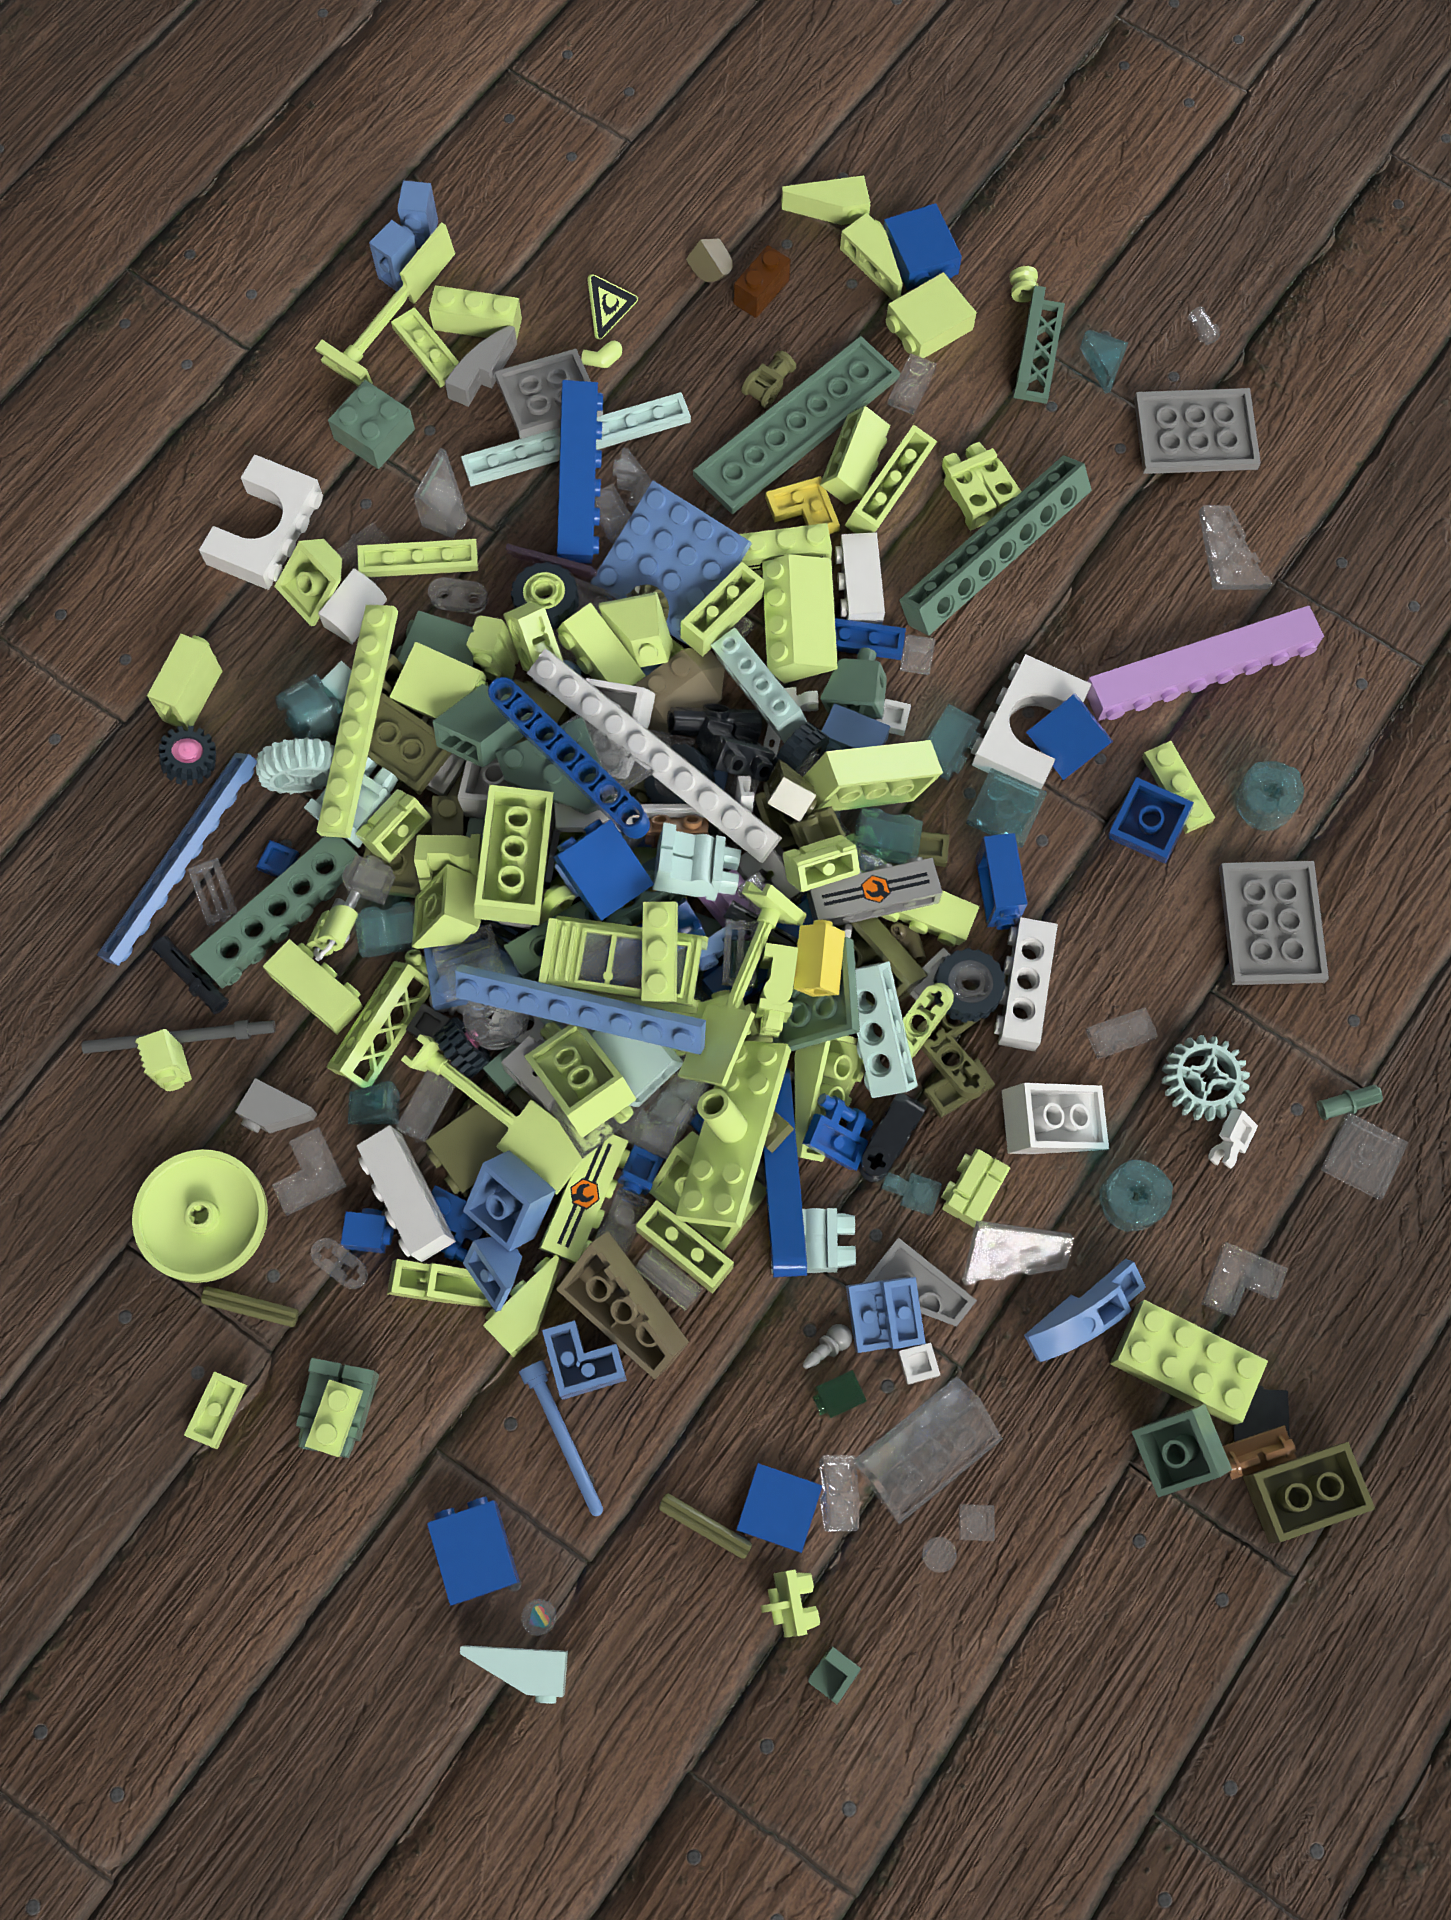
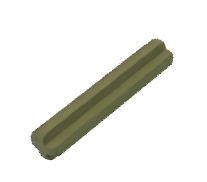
[201,1286,299,1327]
[659,1494,752,1559]

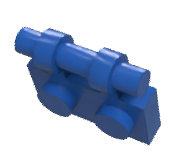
[802,1093,873,1171]
[431,1185,486,1262]

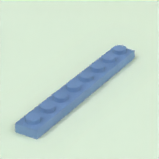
[97,753,257,966]
[455,964,706,1055]

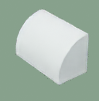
[318,569,387,645]

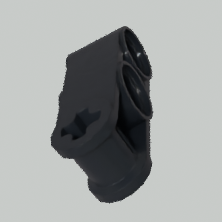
[859,1093,927,1182]

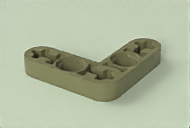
[917,984,986,1099]

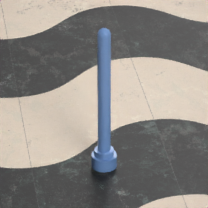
[519,1360,603,1516]

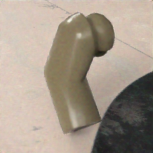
[889,923,927,964]

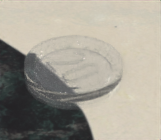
[922,1537,957,1573]

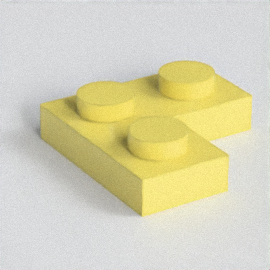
[765,476,840,534]

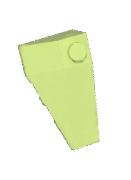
[794,1036,865,1162]

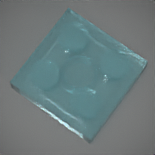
[966,768,1047,848]

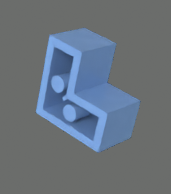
[542,1321,627,1400]

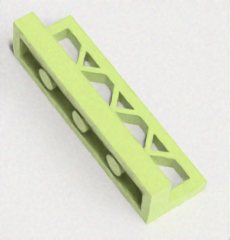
[326,961,431,1091]

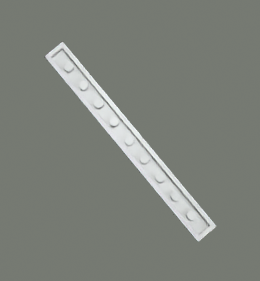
[527,649,782,863]

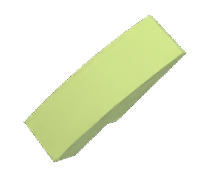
[387,1259,491,1308]

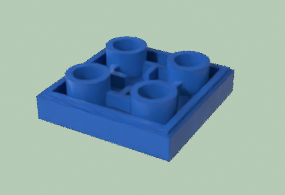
[1026,693,1113,780]
[737,1463,823,1553]

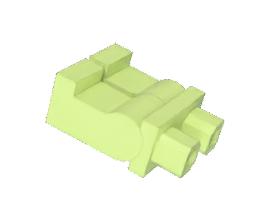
[942,442,1022,531]
[414,834,482,891]
[754,943,798,1038]

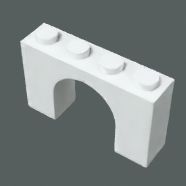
[199,454,323,590]
[971,654,1092,796]

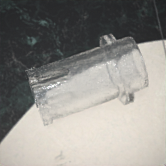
[1188,307,1220,345]

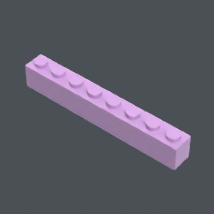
[1087,606,1324,721]

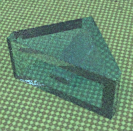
[1080,330,1128,394]
[348,1081,400,1124]

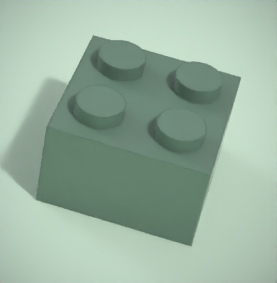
[328,380,415,469]
[1132,1404,1232,1497]

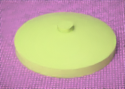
[132,1150,268,1283]

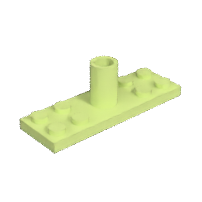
[675,1041,791,1228]

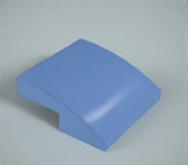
[846,1277,926,1353]

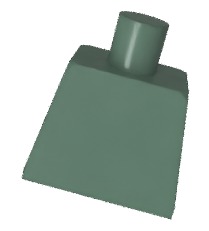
[820,648,887,719]

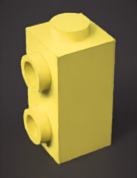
[793,920,845,997]

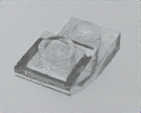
[819,1455,859,1531]

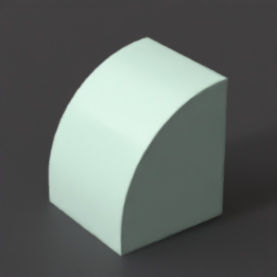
[320,661,352,710]

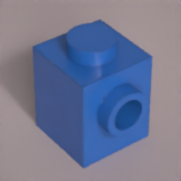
[341,1208,394,1254]

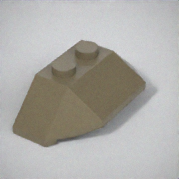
[635,648,725,738]

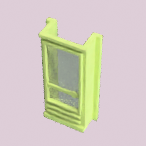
[538,915,709,1014]

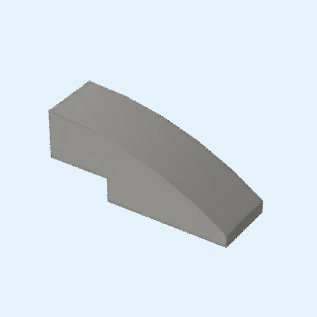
[445,325,517,407]

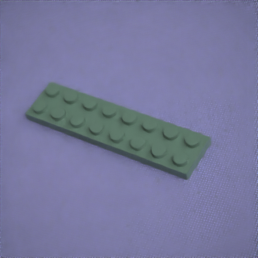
[693,336,900,514]

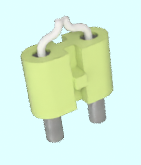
[306,890,361,961]

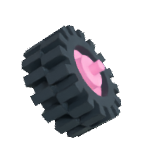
[159,725,216,786]
[434,1017,492,1078]

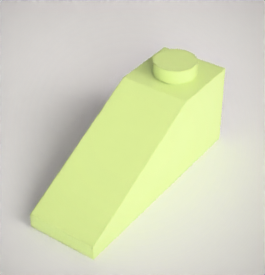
[781,175,870,225]
[840,213,903,301]

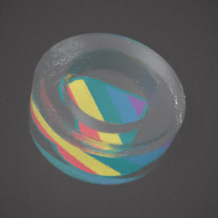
[521,1599,557,1636]

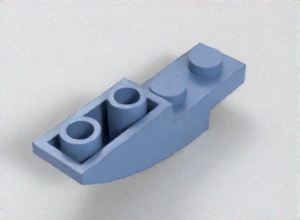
[1024,1258,1146,1362]

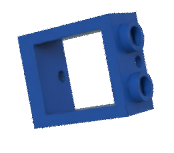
[975,833,1028,930]

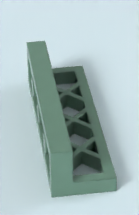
[1013,285,1065,404]

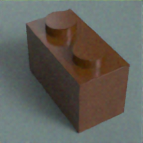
[734,245,791,318]

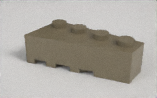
[556,1231,689,1379]

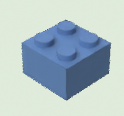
[463,1150,556,1252]

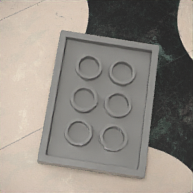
[1134,388,1261,474]
[1219,861,1329,985]

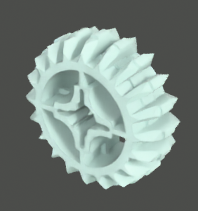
[256,737,335,795]
[1162,1035,1250,1121]

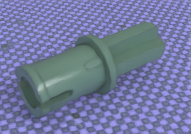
[1316,1085,1383,1121]

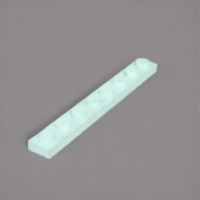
[461,392,691,486]

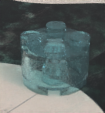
[275,674,342,741]
[1234,761,1304,831]
[1099,1160,1173,1231]

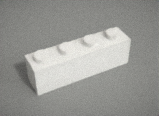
[357,1125,456,1262]

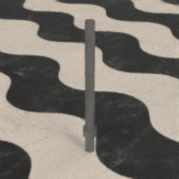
[82,1020,276,1054]

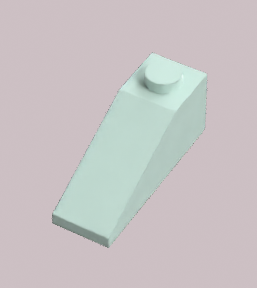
[460,1645,568,1703]

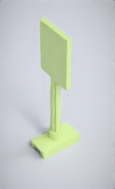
[315,222,455,387]
[678,881,807,1087]
[401,1034,593,1194]

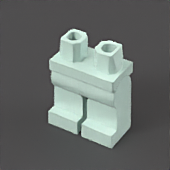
[304,757,398,848]
[652,822,741,901]
[771,1208,856,1274]

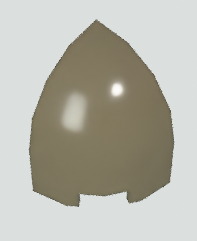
[686,239,733,282]

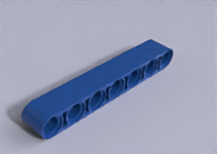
[488,677,650,839]
[763,1068,807,1278]

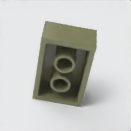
[1243,1442,1375,1543]

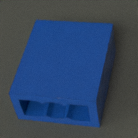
[883,203,962,290]
[553,818,654,921]
[427,1496,520,1606]

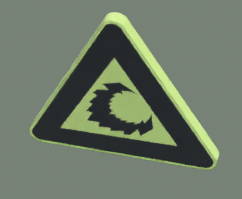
[588,274,638,339]

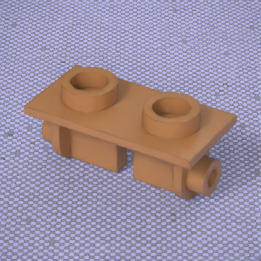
[645,815,709,848]
[1223,1426,1296,1480]

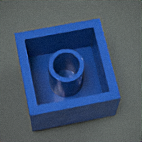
[1109,777,1194,864]

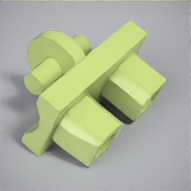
[760,1570,820,1637]

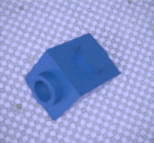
[617,1145,664,1196]

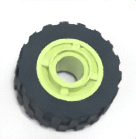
[511,562,579,630]

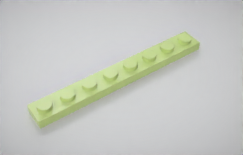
[316,605,398,838]

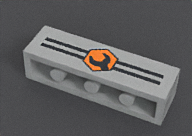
[807,857,943,927]

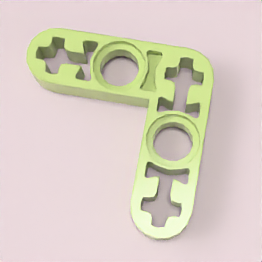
[866,983,954,1058]

